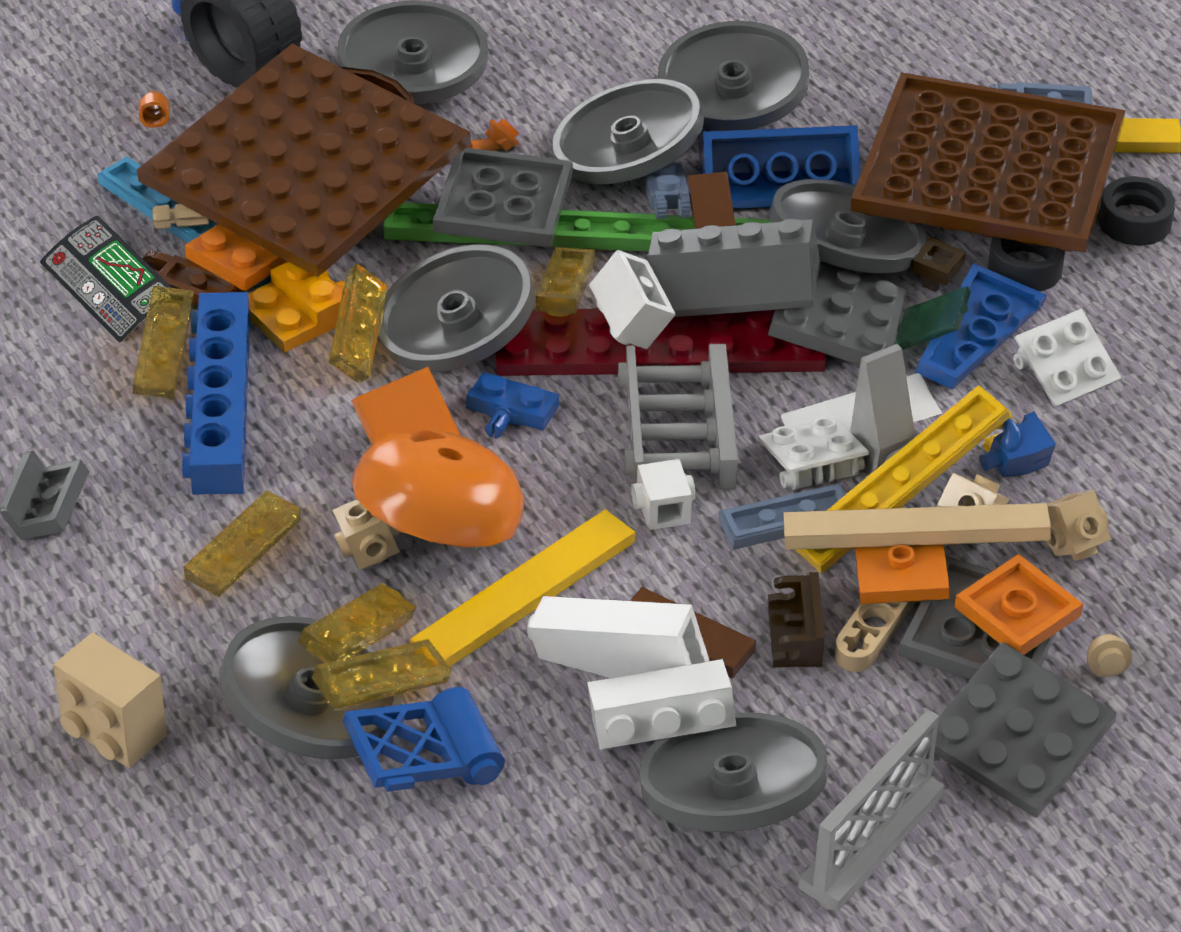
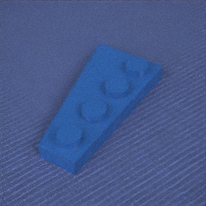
[915,263,1047,389]

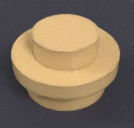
[1087,634,1132,677]

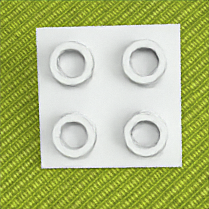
[1013,309,1122,407]
[758,417,869,491]

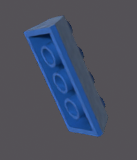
[698,125,860,209]

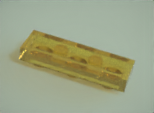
[536,247,595,316]
[329,264,388,383]
[133,286,194,399]
[183,490,301,597]
[298,583,416,669]
[312,639,452,710]

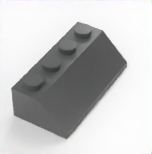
[648,219,820,317]

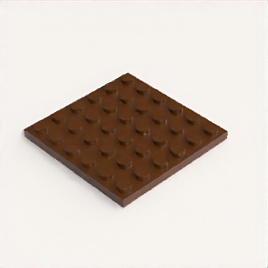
[137,43,471,277]
[850,72,1125,253]

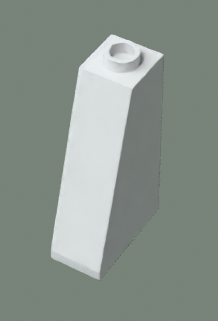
[527,596,709,678]

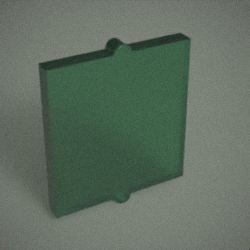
[894,286,971,350]

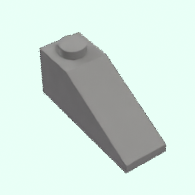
[850,344,915,473]

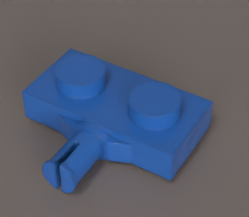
[466,372,560,439]

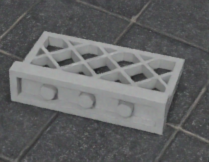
[798,709,945,912]

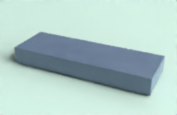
[719,483,846,550]

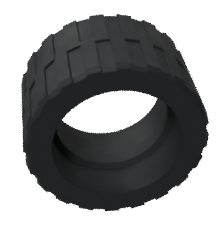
[180,0,302,87]

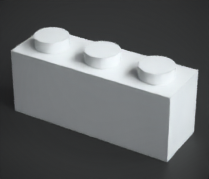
[587,659,736,750]

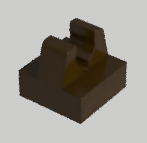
[910,238,966,292]

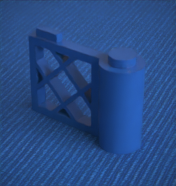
[343,687,505,792]

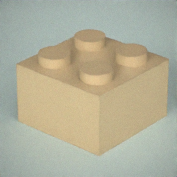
[53,632,167,768]

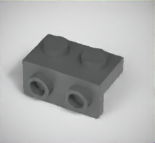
[0,451,89,540]

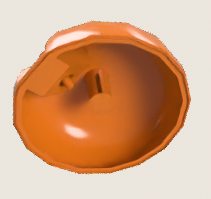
[351,429,524,547]

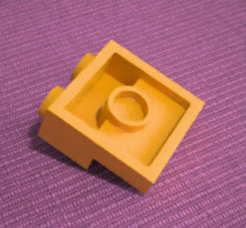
[248,262,352,353]

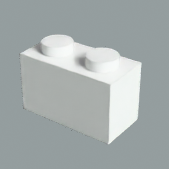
[589,250,676,349]

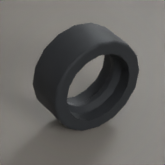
[1098,176,1176,246]
[988,237,1065,291]

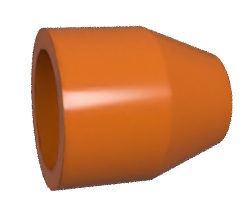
[139,90,170,128]

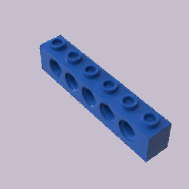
[182,292,251,495]

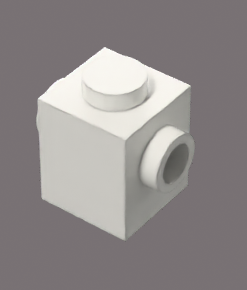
[631,459,695,530]

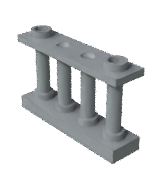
[618,344,738,490]

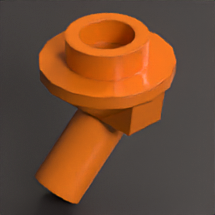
[466,118,519,151]

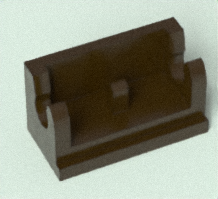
[767,572,825,667]

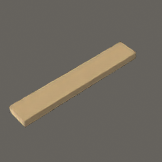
[784,503,1051,550]

